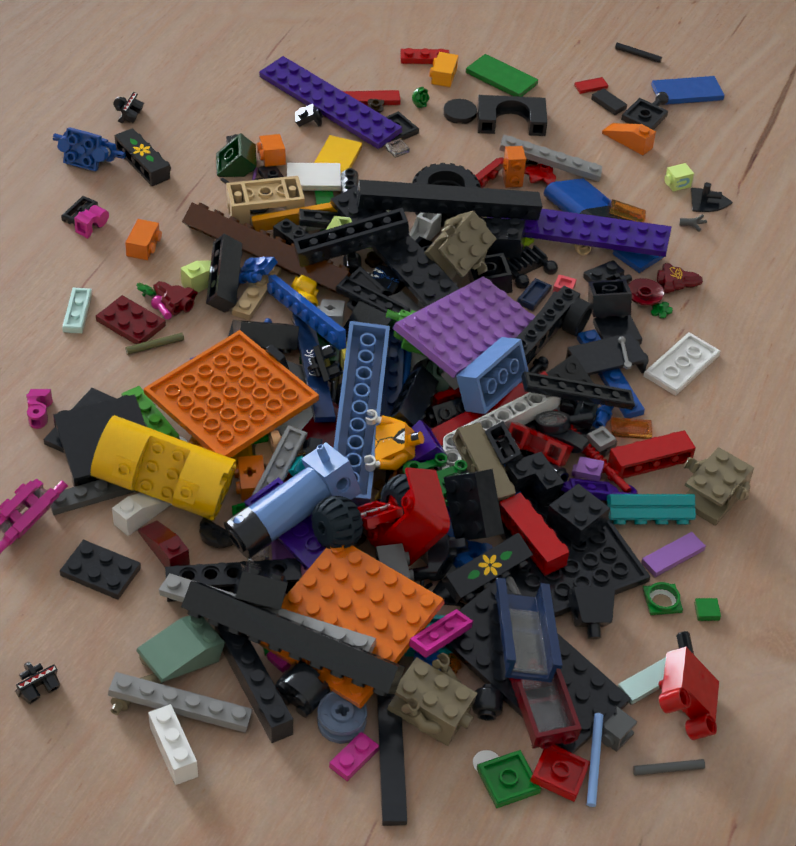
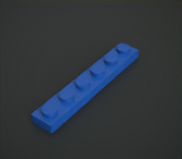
[577,329,645,419]

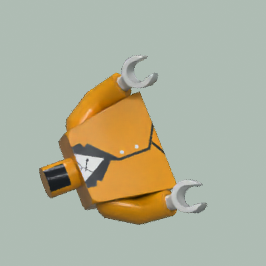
[364,409,424,472]

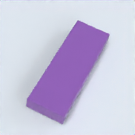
[641,532,706,577]

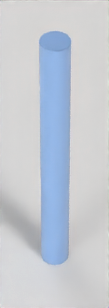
[586,713,604,807]

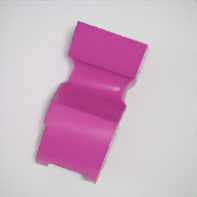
[74,205,109,239]
[26,389,53,429]

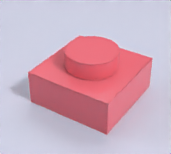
[553,275,577,292]

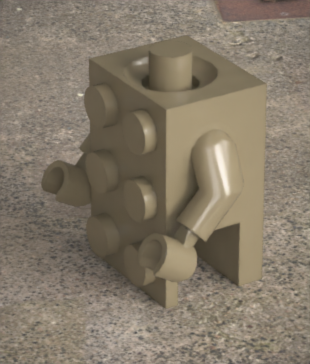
[424,211,496,280]
[684,447,754,526]
[387,653,477,746]

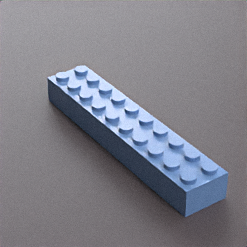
[334,321,390,507]

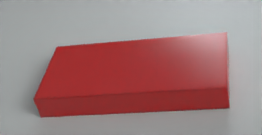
[574,77,609,94]

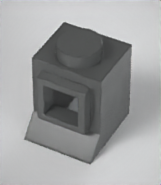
[601,706,637,752]

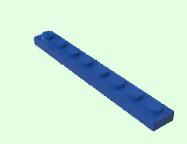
[267,274,346,350]

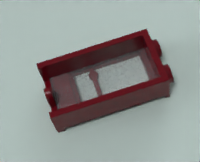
[509,659,582,749]

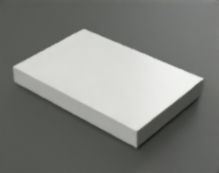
[287,163,341,191]

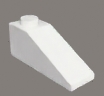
[112,493,172,536]

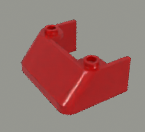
[367,467,450,567]

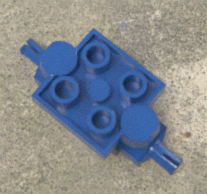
[53,127,126,171]

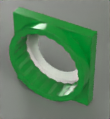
[643,582,683,615]

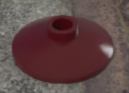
[628,278,664,306]

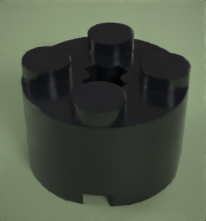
[275,661,330,718]

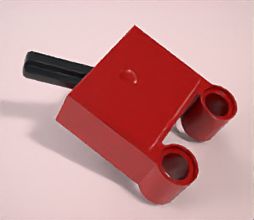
[658,631,719,740]

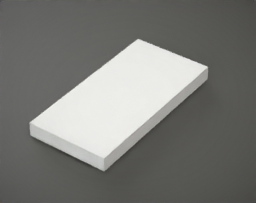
[644,332,721,396]

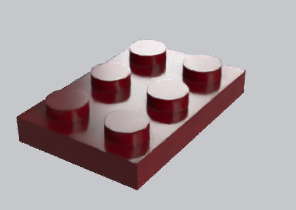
[96,295,166,344]

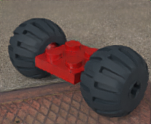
[311,474,410,549]

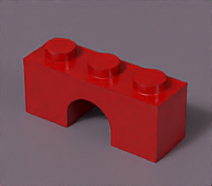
[508,422,573,466]

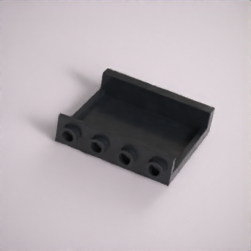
[53,394,146,487]

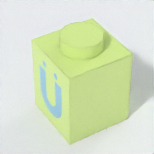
[664,163,694,191]

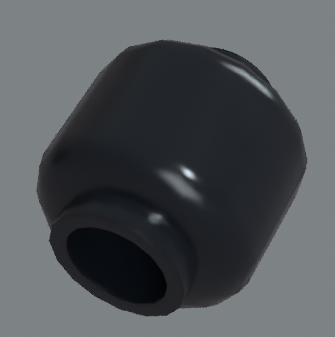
[472,684,504,721]

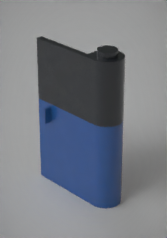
[544,178,636,221]

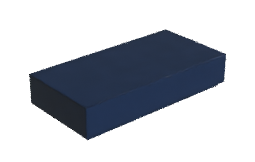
[517,278,552,311]

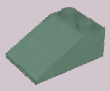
[136,615,225,682]

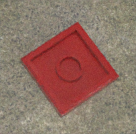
[530,745,590,802]

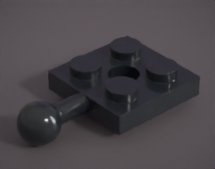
[621,92,669,130]

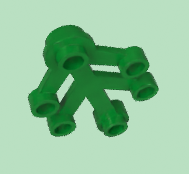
[403,453,468,506]

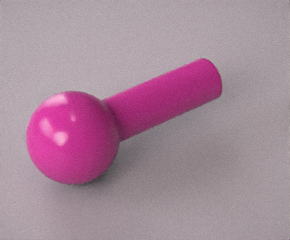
[151,295,172,320]

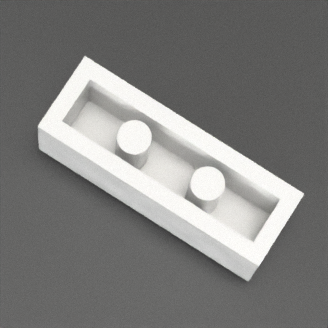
[148,704,198,785]

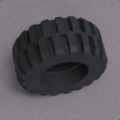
[412,163,480,227]

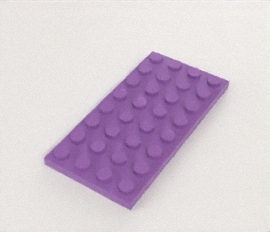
[393,276,535,378]

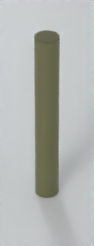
[125,333,184,355]

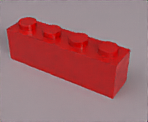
[608,430,696,479]
[499,493,569,575]

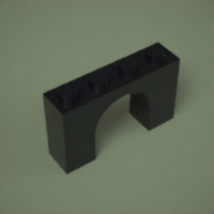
[477,95,548,136]

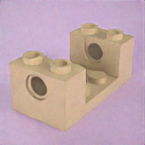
[226,176,305,225]

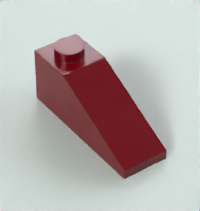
[138,520,190,567]

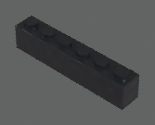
[214,624,293,743]

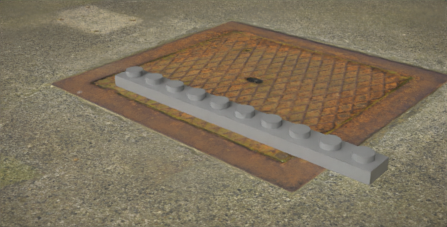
[159,573,376,653]

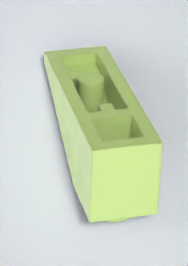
[181,260,211,292]

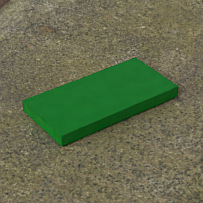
[466,54,538,97]

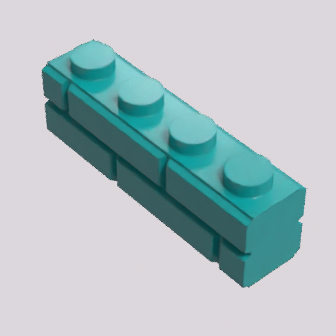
[607,494,696,525]

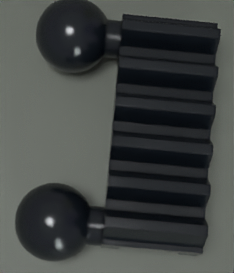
[506,245,558,289]

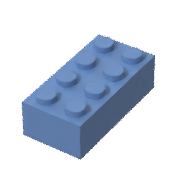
[456,337,529,414]

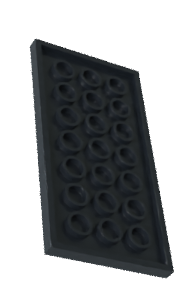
[445,581,631,754]

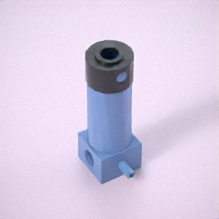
[224,442,362,559]

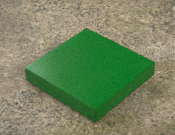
[476,750,541,809]

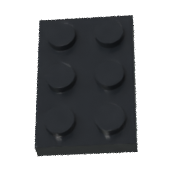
[60,539,141,600]

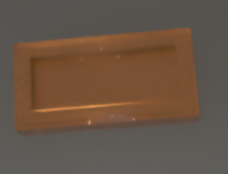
[609,199,646,222]
[610,417,652,439]

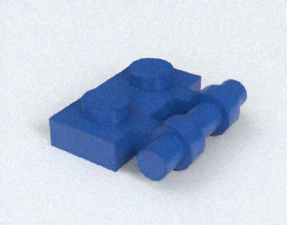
[238,257,278,284]

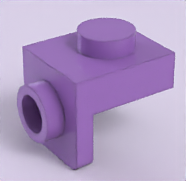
[572,456,604,482]

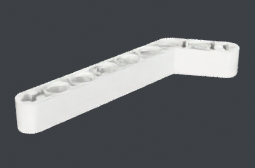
[442,392,561,489]

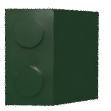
[216,133,257,177]

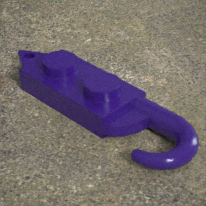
[561,478,638,501]

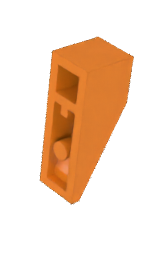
[602,123,656,155]

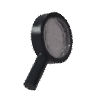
[535,411,593,434]

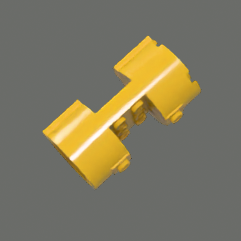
[90,415,236,521]

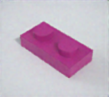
[329,732,379,781]

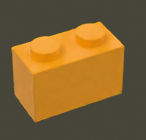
[429,52,459,88]

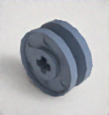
[317,691,367,744]

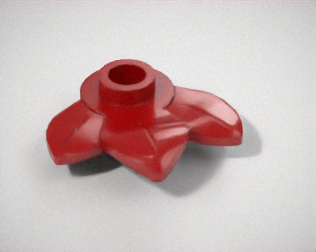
[524,164,556,185]

